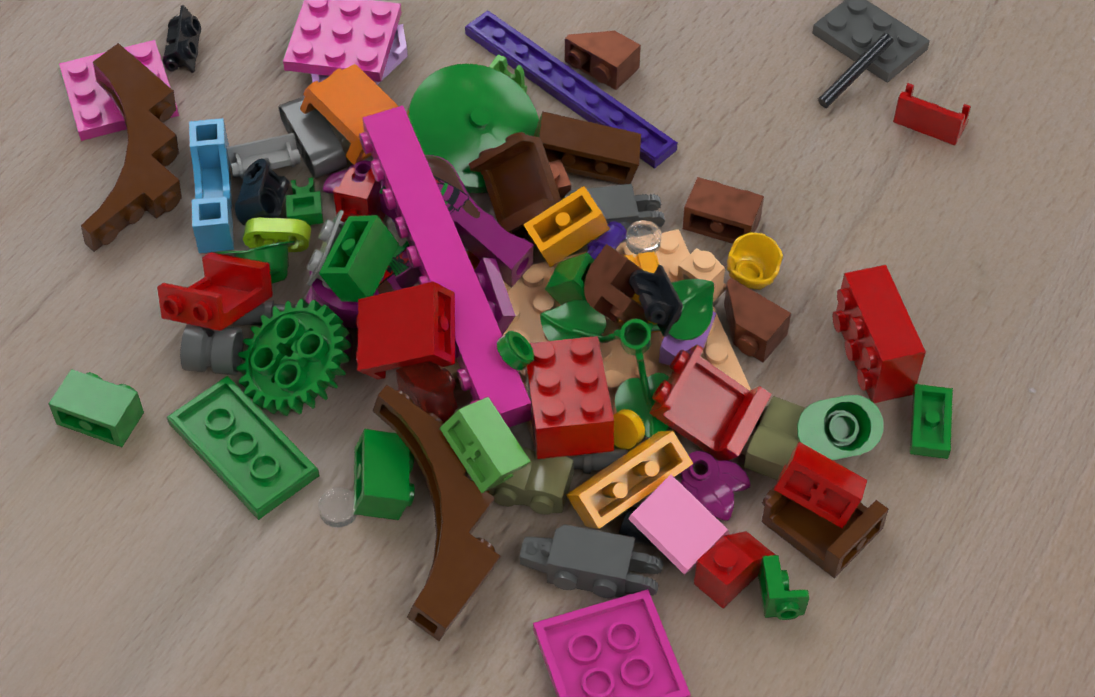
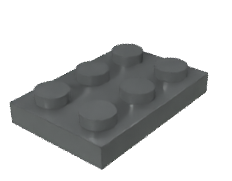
[812,0,930,83]

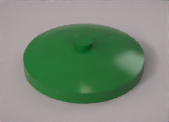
[407,64,539,193]

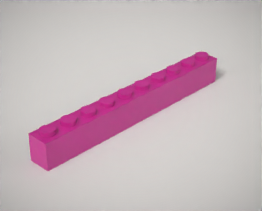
[359,105,531,428]

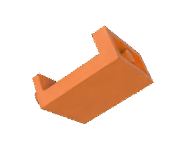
[300,64,399,165]

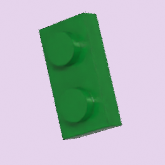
[910,384,953,459]

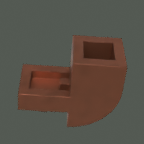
[584,244,649,323]

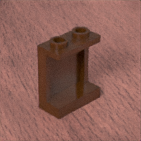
[469,132,561,238]
[762,486,889,579]

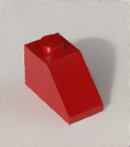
[694,531,775,609]

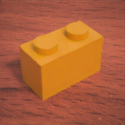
[523,186,610,267]

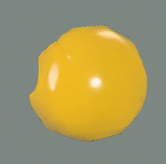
[727,232,783,290]

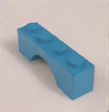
[189,118,234,253]

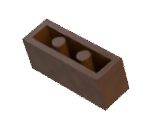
[534,111,641,185]

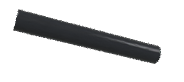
[818,33,894,108]

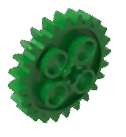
[237,298,352,416]

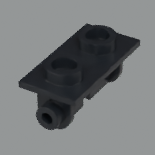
[163,5,201,73]
[629,265,683,337]

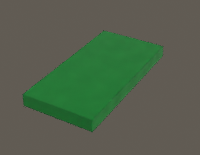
[167,375,320,520]

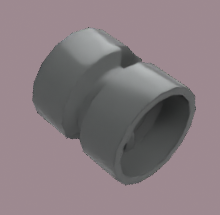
[180,324,244,376]

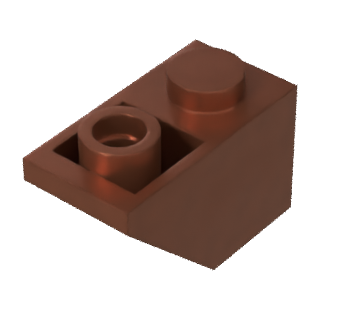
[565,30,641,90]

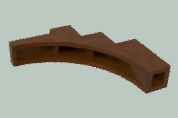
[81,43,182,252]
[373,385,501,641]

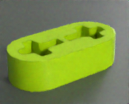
[243,217,311,252]

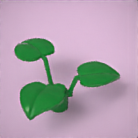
[540,279,714,438]

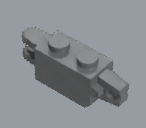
[564,184,665,245]
[520,524,664,598]

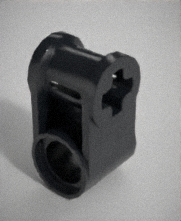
[235,158,290,226]

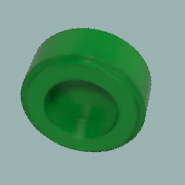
[497,331,534,370]

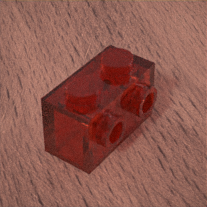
[396,361,458,423]

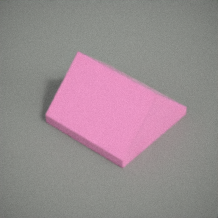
[628,474,730,575]

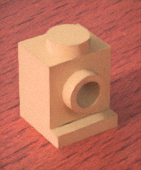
[677,248,726,302]

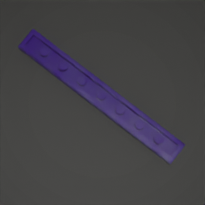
[465,10,678,169]

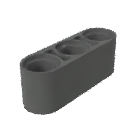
[278,96,347,179]

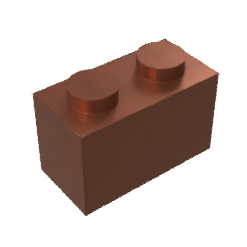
[682,177,764,244]

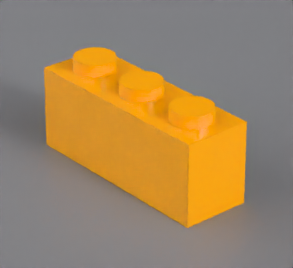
[566,431,693,529]

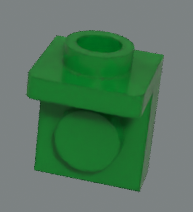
[758,555,809,620]

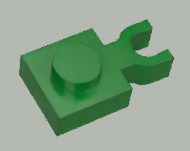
[286,177,324,226]

